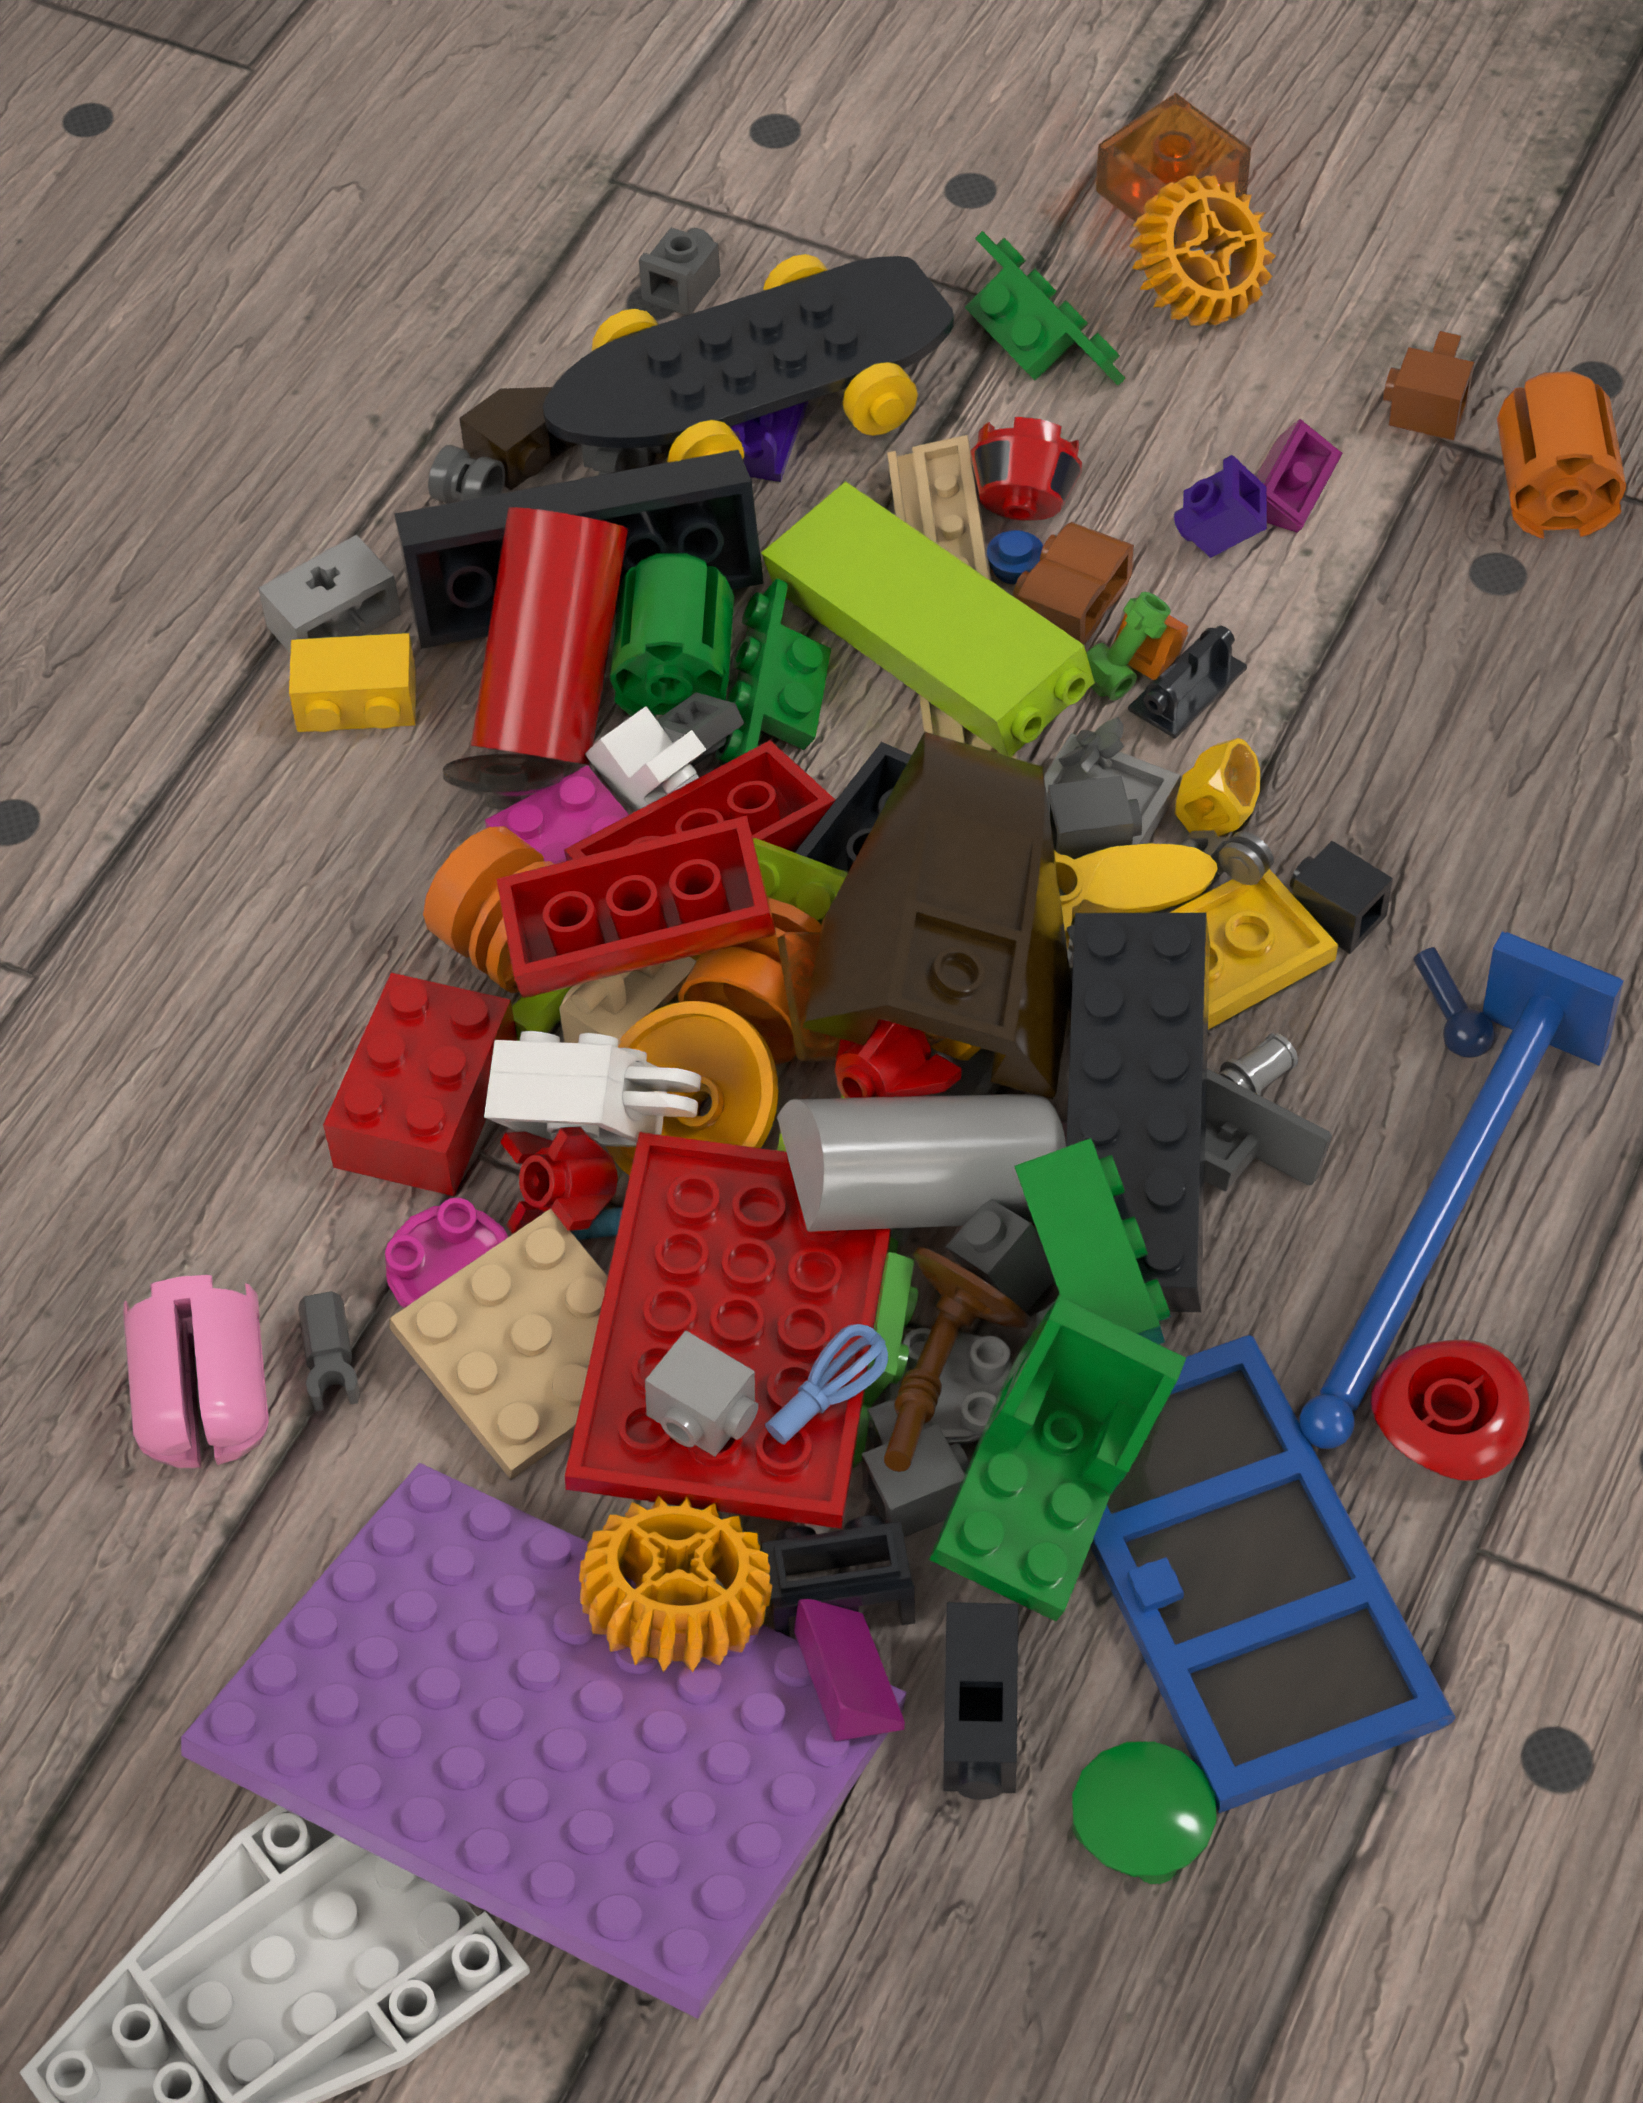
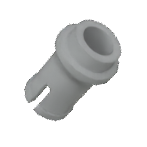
[1219,1033,1298,1096]

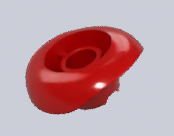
[1371,1340,1530,1481]

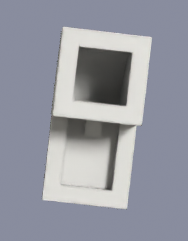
[585,707,706,811]

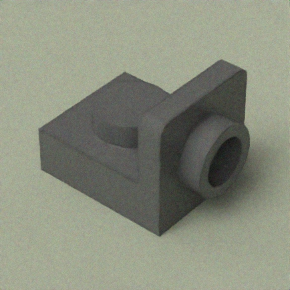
[657,692,744,767]

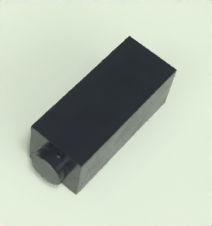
[943,1602,1018,1800]

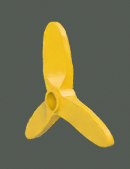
[1054,843,1218,950]

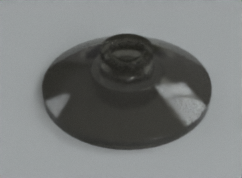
[443,754,564,809]

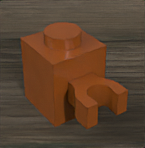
[1383,331,1474,441]

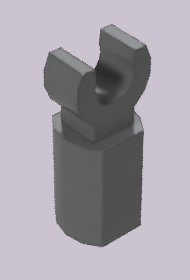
[298,1291,361,1411]

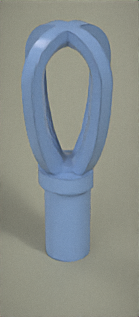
[765,1324,888,1444]

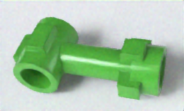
[1086,592,1171,701]

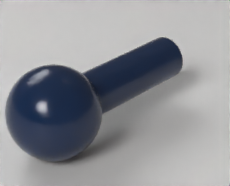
[1413,947,1495,1058]

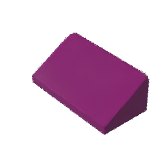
[1256,419,1343,532]
[794,1599,905,1741]

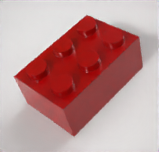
[323,972,517,1196]

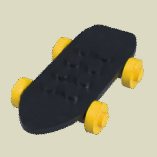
[543,254,954,463]

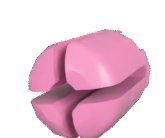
[123,1275,269,1468]

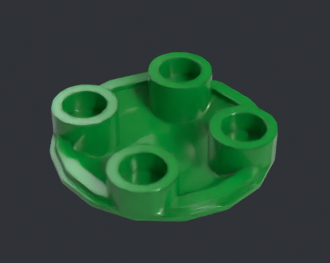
[1072,1741,1217,1884]

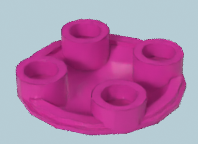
[385,1198,508,1308]

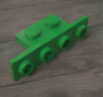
[964,231,1126,386]
[715,578,831,766]

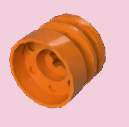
[423,826,554,993]
[678,897,822,1065]

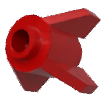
[835,1019,962,1098]
[500,1126,618,1234]

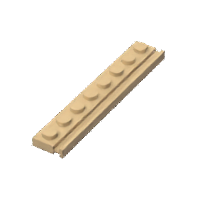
[887,435,1018,759]

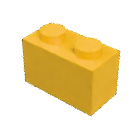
[289,633,416,732]

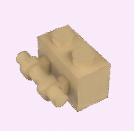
[559,957,696,1046]

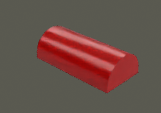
[470,507,628,765]
[564,740,836,861]
[496,815,776,998]

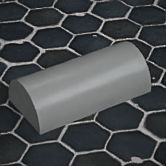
[777,1094,1066,1232]

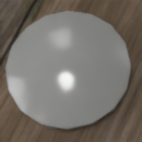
[885,1328,1013,1444]

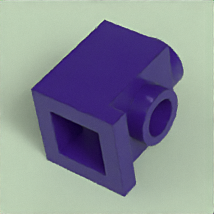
[1174,455,1267,558]

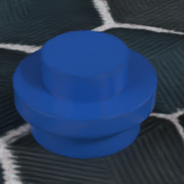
[987,530,1043,584]

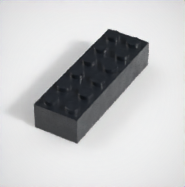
[394,450,764,649]
[1066,912,1210,1312]

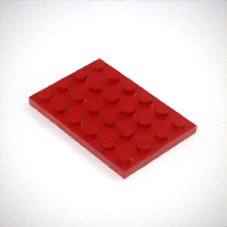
[564,1132,892,1529]

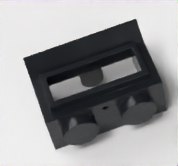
[762,1516,915,1637]

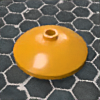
[606,1001,778,1176]

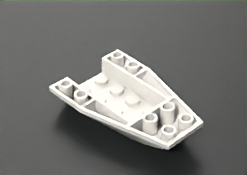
[19,1805,530,2103]

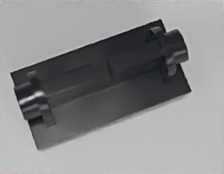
[1128,625,1247,739]

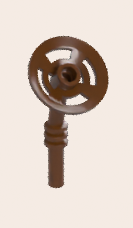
[884,1247,1031,1472]

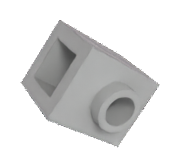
[645,1330,758,1456]

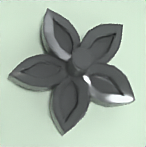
[1058,717,1124,773]

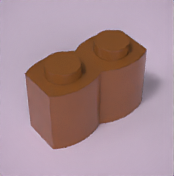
[1013,522,1134,645]

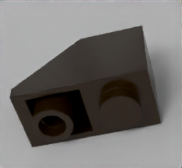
[459,387,578,491]

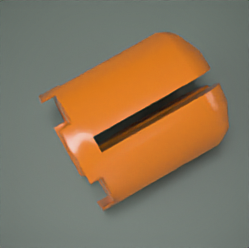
[1497,371,1626,539]

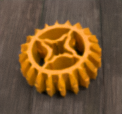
[1129,175,1276,326]
[579,1496,772,1673]

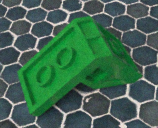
[929,1296,1186,1622]

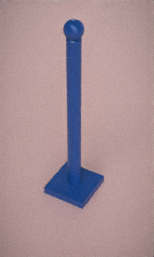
[1299,931,1624,1449]

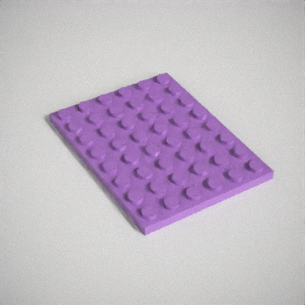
[181,1463,907,2019]

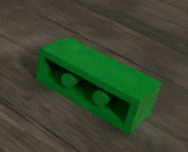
[1014,1138,1171,1344]

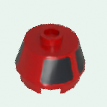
[970,417,1082,521]

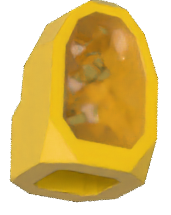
[1175,738,1260,837]

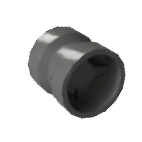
[428,445,505,504]

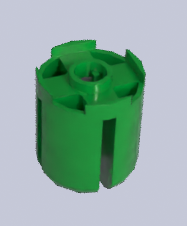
[610,553,734,718]

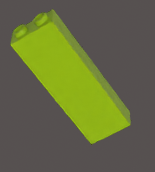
[761,481,1094,757]

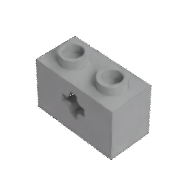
[258,535,401,654]

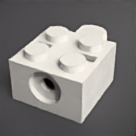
[484,1031,701,1148]

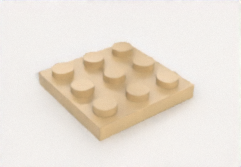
[389,1209,608,1480]

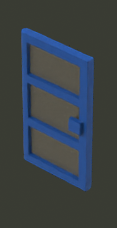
[1090,1335,1456,1813]

